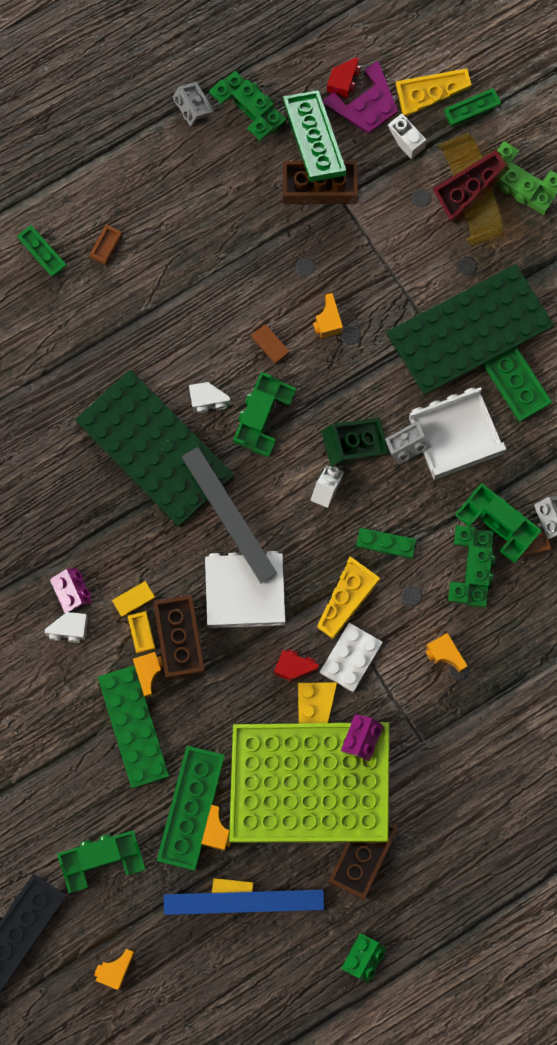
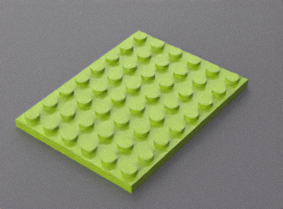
[229,722,390,843]

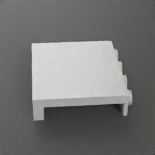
[409,387,506,480]
[205,551,285,629]

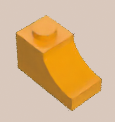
[313,293,343,339]
[425,633,467,673]
[133,652,164,699]
[201,805,231,851]
[94,949,135,990]

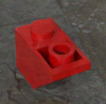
[327,57,361,98]
[274,649,319,682]

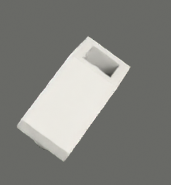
[388,114,426,159]
[189,382,231,413]
[310,465,344,508]
[45,612,88,643]

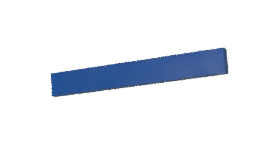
[164,890,324,915]

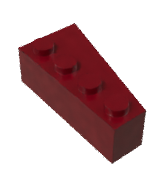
[433,150,510,223]

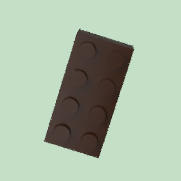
[283,161,358,204]
[153,595,205,681]
[328,822,399,901]

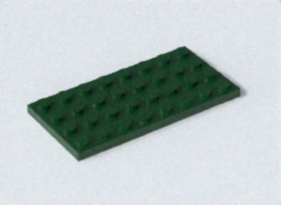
[386,264,555,396]
[75,369,234,527]

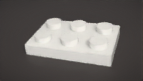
[320,623,382,693]

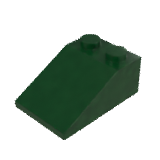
[321,418,389,467]

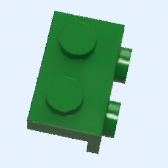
[341,933,386,984]

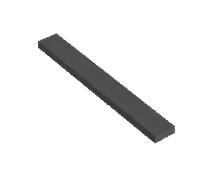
[181,447,277,584]

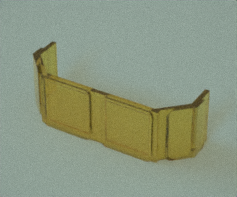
[437,133,504,247]

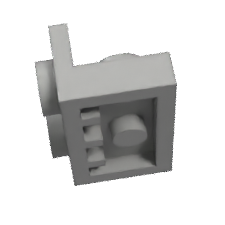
[173,82,214,126]
[385,421,432,464]
[534,496,557,539]

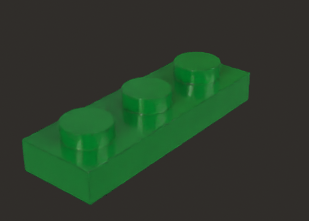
[443,88,501,127]
[17,225,67,279]
[356,528,416,559]

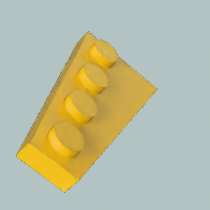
[396,68,471,117]
[317,557,380,639]
[298,682,337,724]

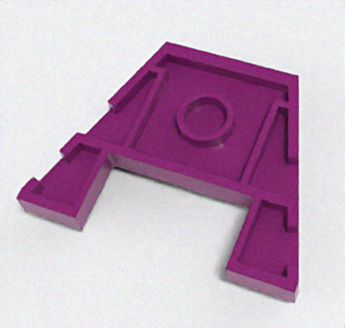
[322,61,398,134]

